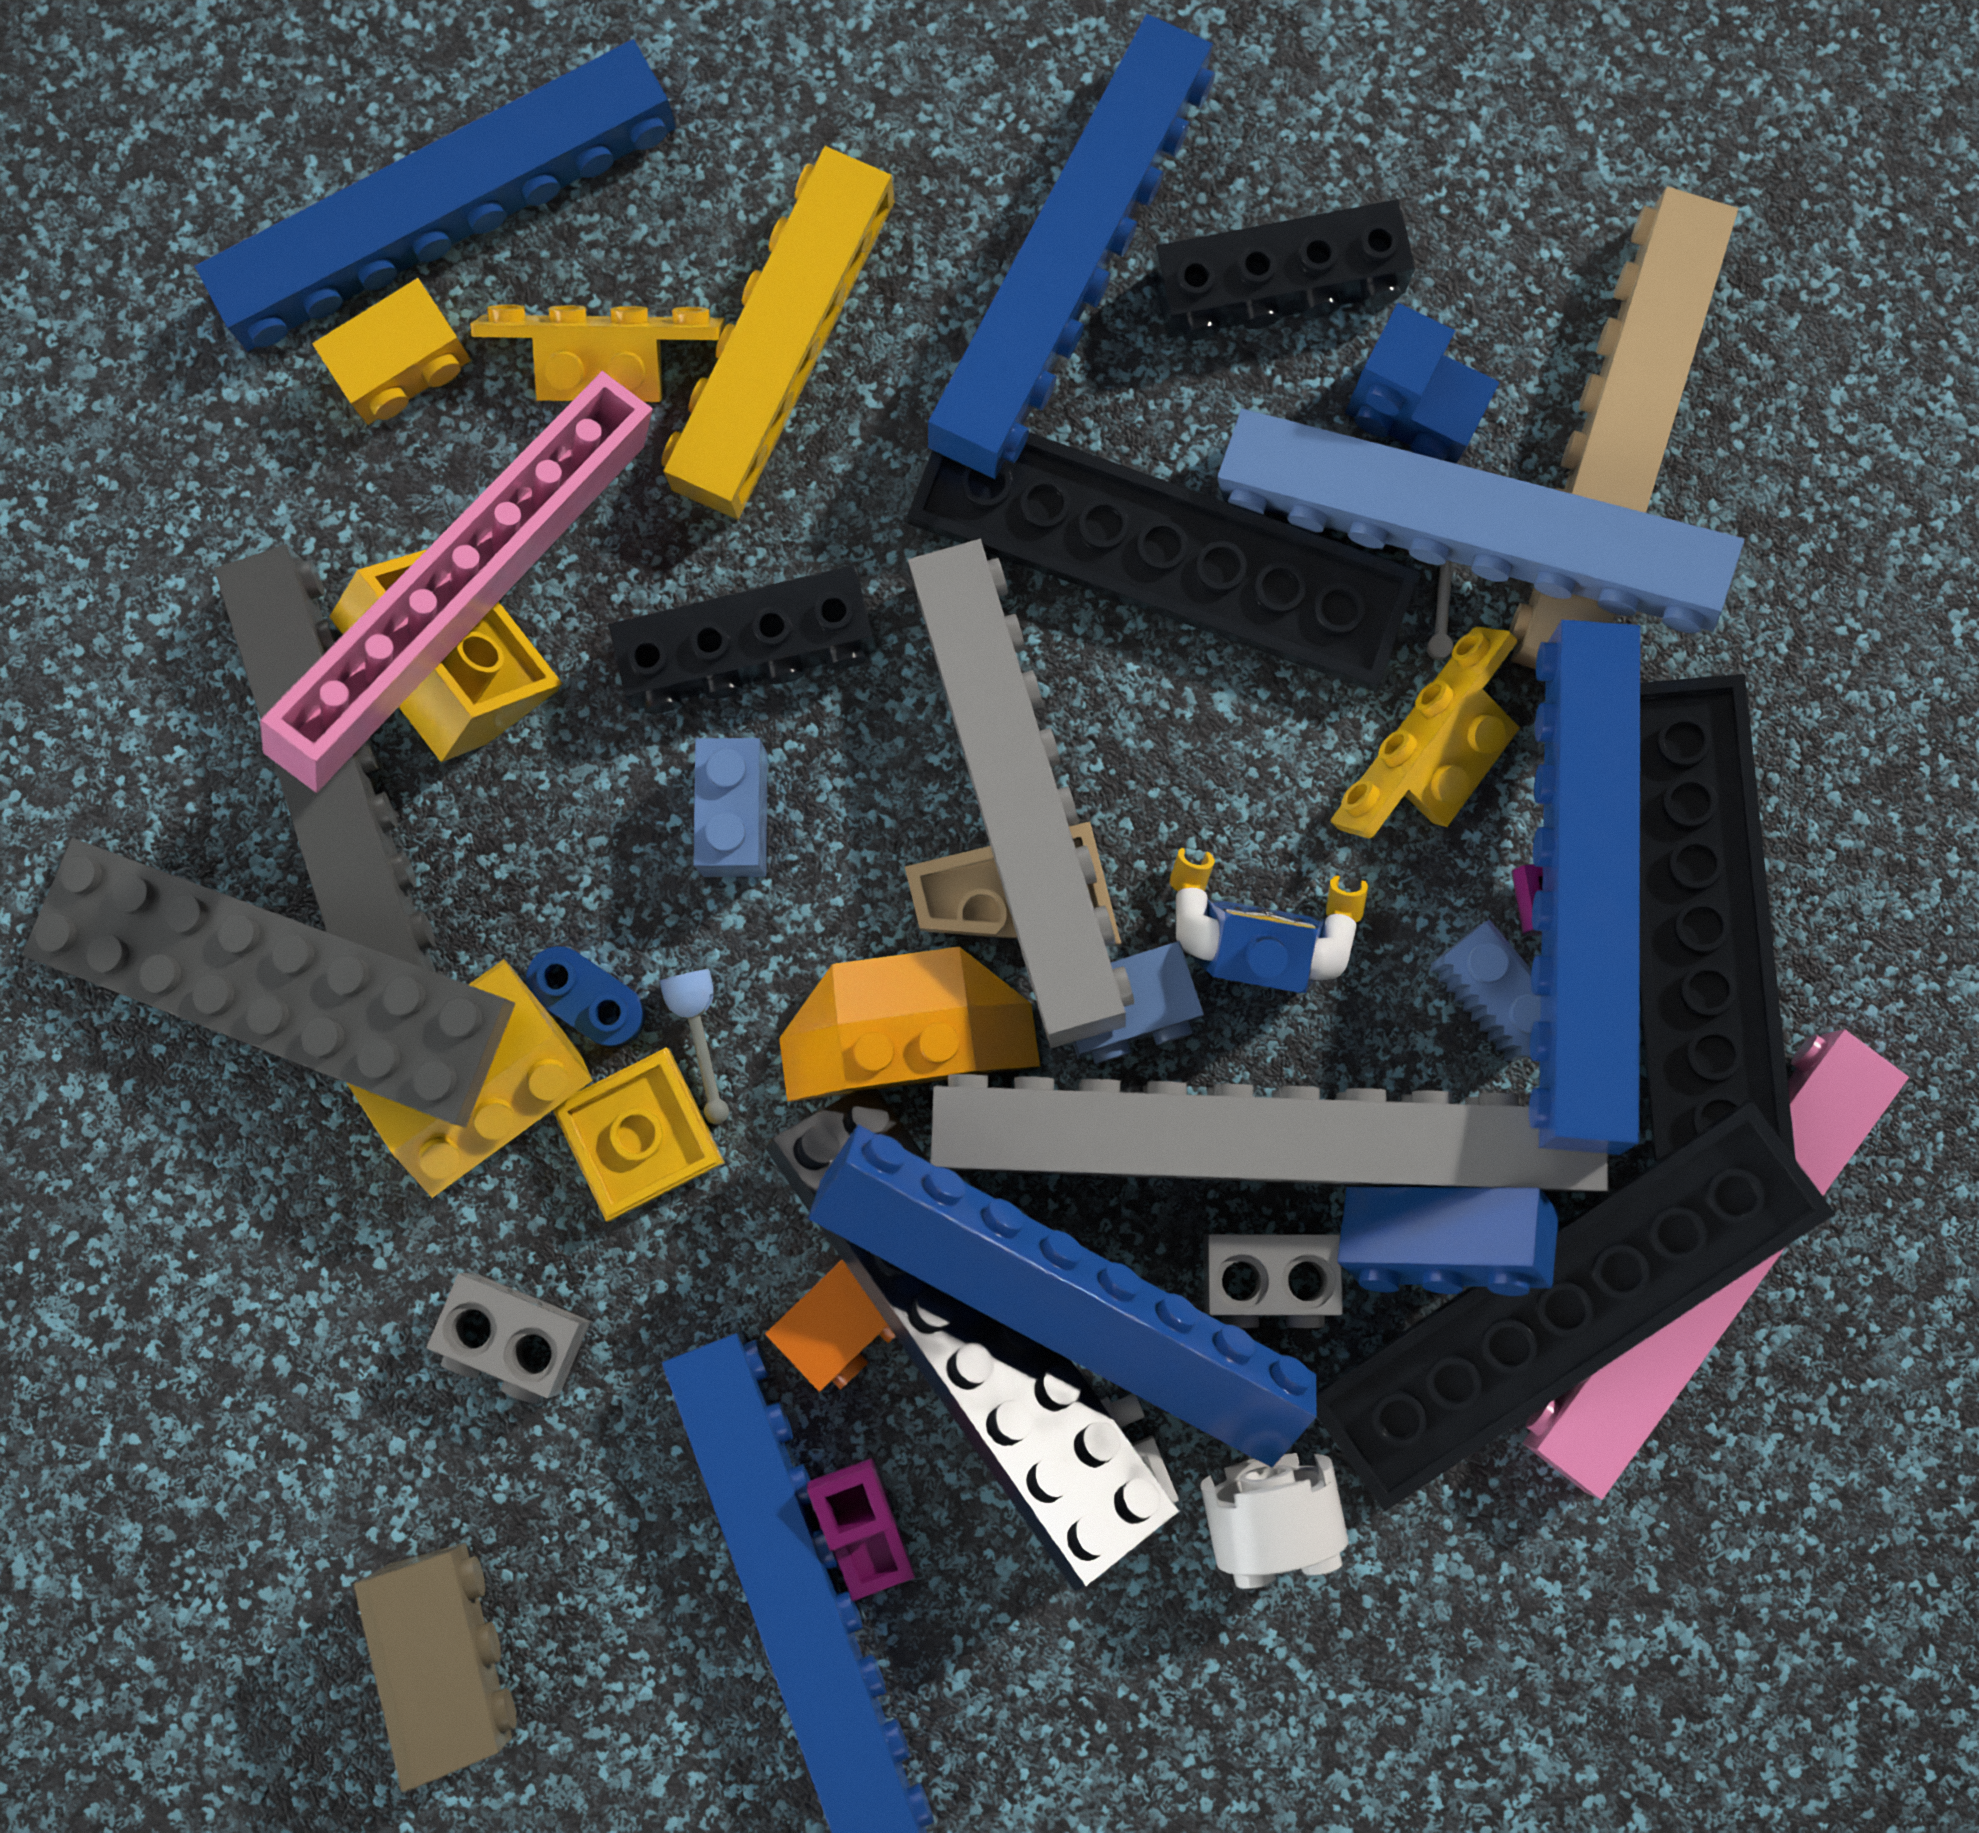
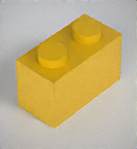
[312,278,471,425]

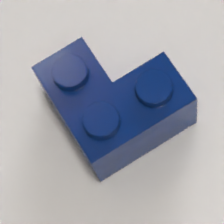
[1345,303,1500,464]

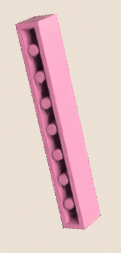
[260,371,653,793]
[1522,1029,1909,1500]

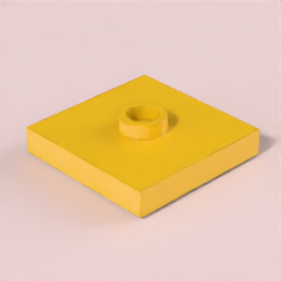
[553,1047,725,1222]

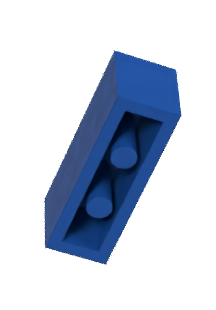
[1337,1187,1559,1296]

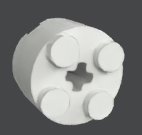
[1200,1453,1348,1588]

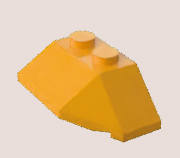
[779,947,1040,1102]

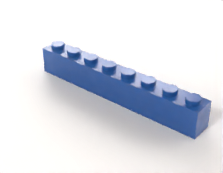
[928,13,1215,479]
[195,39,677,352]
[1529,620,1640,1155]
[808,1124,1317,1468]
[661,1330,934,1833]

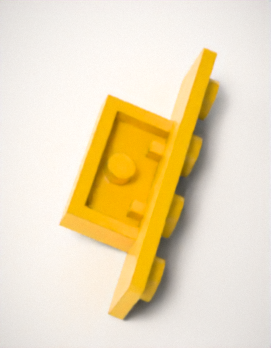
[470,304,725,402]
[1331,627,1520,839]

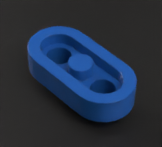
[526,946,646,1047]

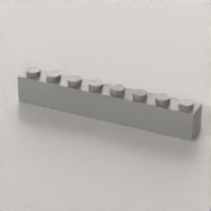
[908,539,1135,1049]

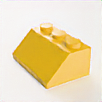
[329,549,563,762]
[346,959,593,1198]

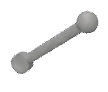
[1427,560,1454,660]

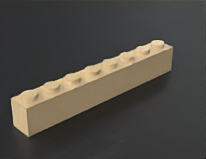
[1509,186,1739,669]

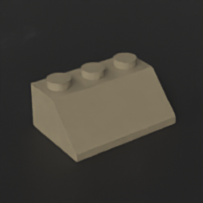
[354,1542,517,1792]

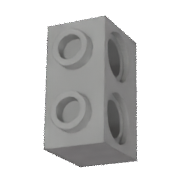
[1203,1234,1342,1328]
[426,1272,591,1404]

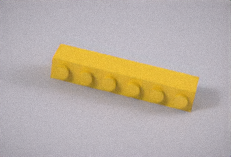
[661,146,894,520]

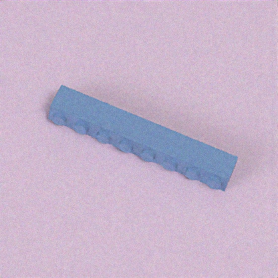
[1217,408,1745,633]

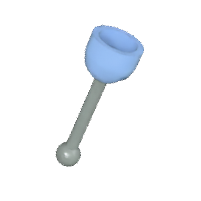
[659,969,729,1124]

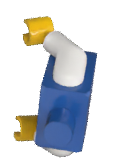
[1169,848,1368,993]

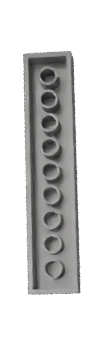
[931,1074,1607,1193]

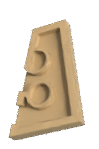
[905,822,1121,947]

